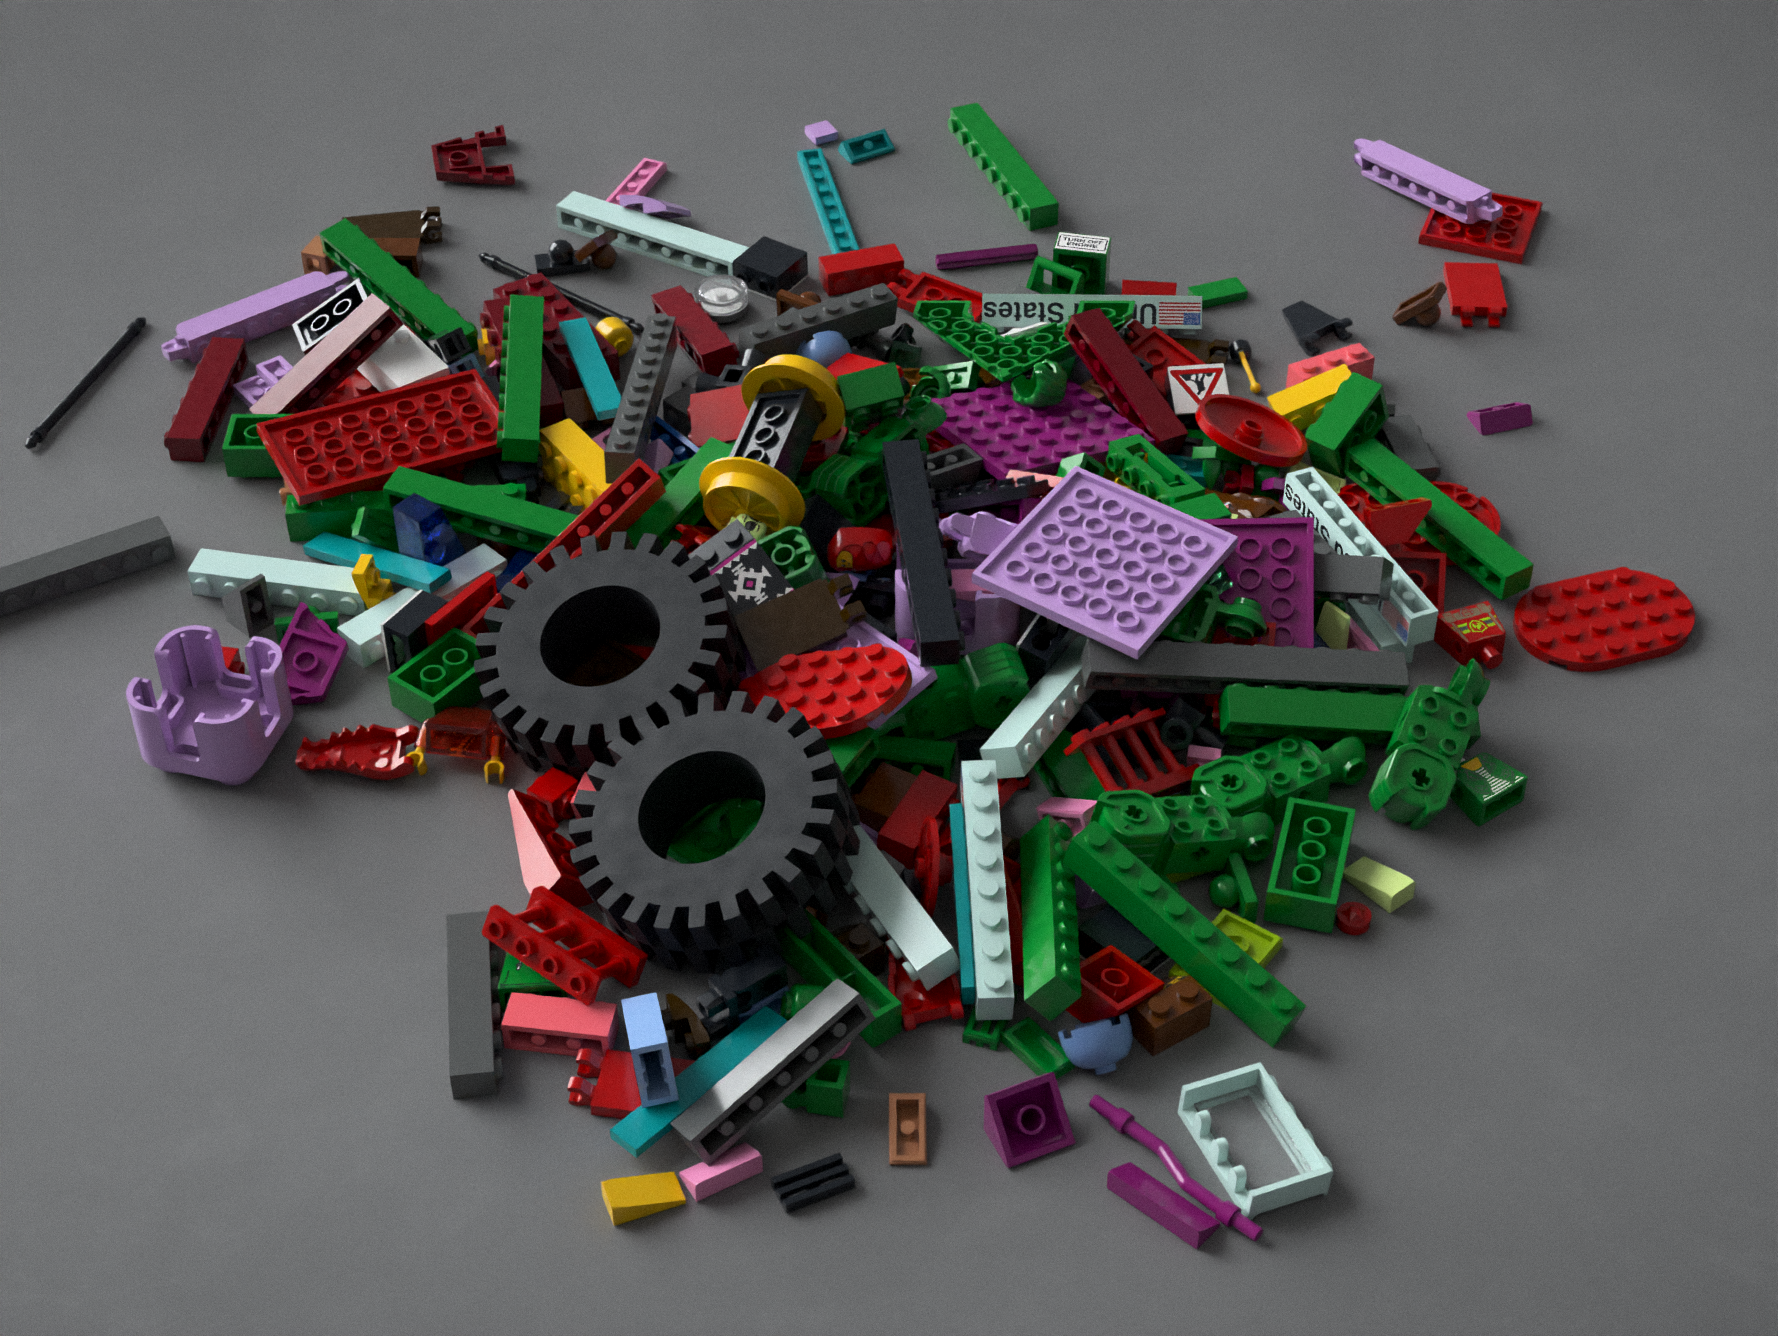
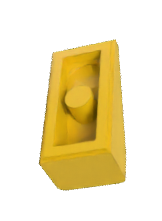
[601,1172,686,1226]

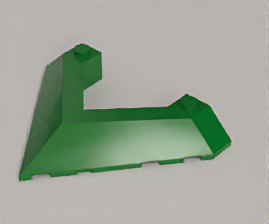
[913,301,1135,382]

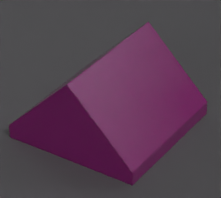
[983,1072,1076,1168]

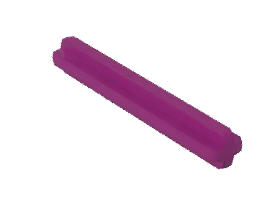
[935,244,1038,270]

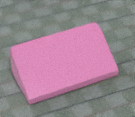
[1036,797,1097,838]
[679,1142,763,1202]

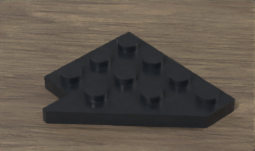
[933,475,1050,514]

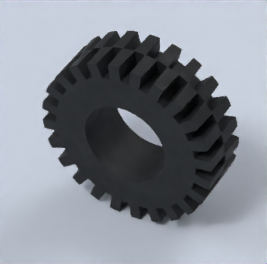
[474,532,746,785]
[569,691,860,974]

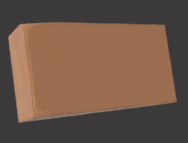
[889,1093,927,1165]

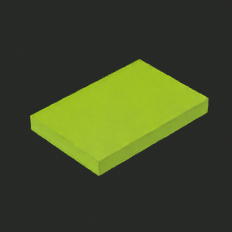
[1168,909,1284,1011]

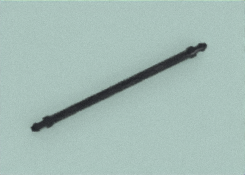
[478,252,644,334]
[25,317,146,449]

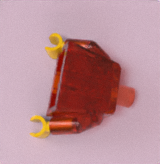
[406,706,506,784]

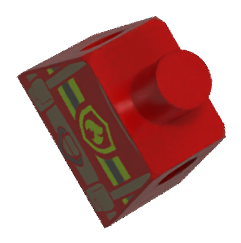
[1433,601,1506,669]

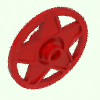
[914,817,953,918]

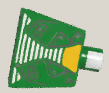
[1450,752,1528,827]

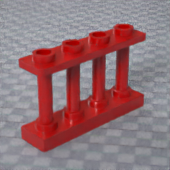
[1063,708,1200,798]
[482,885,649,1006]

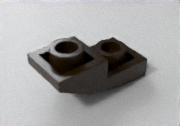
[661,993,711,1060]

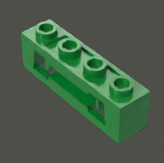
[1106,434,1205,505]

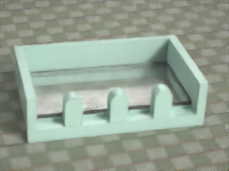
[1178,1062,1333,1220]

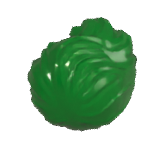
[1011,359,1067,408]
[909,365,952,400]

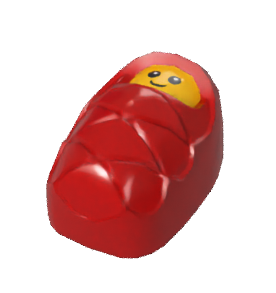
[827,527,893,571]

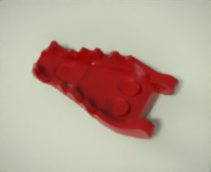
[295,724,420,780]
[885,935,964,1032]

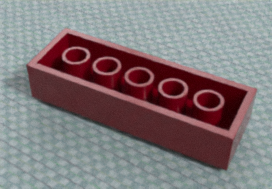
[493,273,620,391]

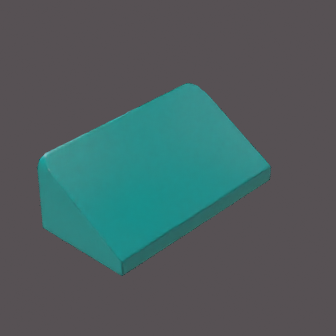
[838,128,895,164]

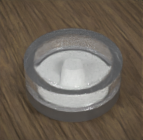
[694,275,749,323]

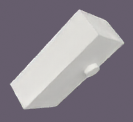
[357,325,450,392]

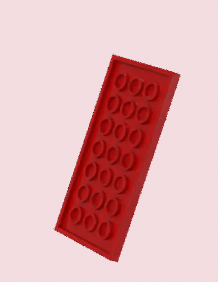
[257,369,504,506]

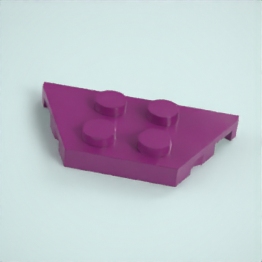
[279,602,349,706]

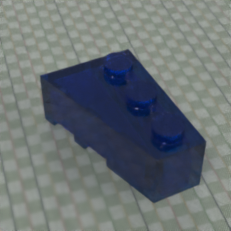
[393,493,466,567]

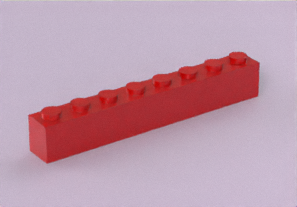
[461,458,666,638]

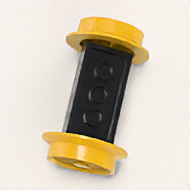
[699,354,845,536]

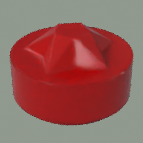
[1336,902,1372,935]

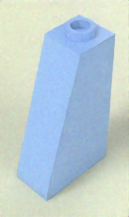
[621,992,679,1108]

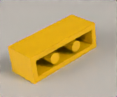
[1267,364,1352,430]

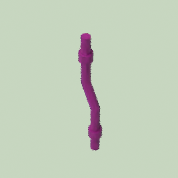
[1089,1094,1264,1242]

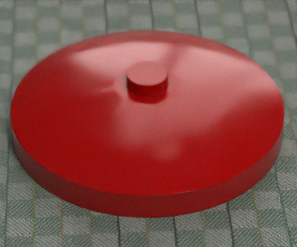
[1195,394,1307,467]

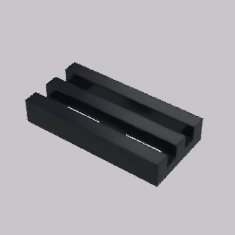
[771,1152,855,1214]

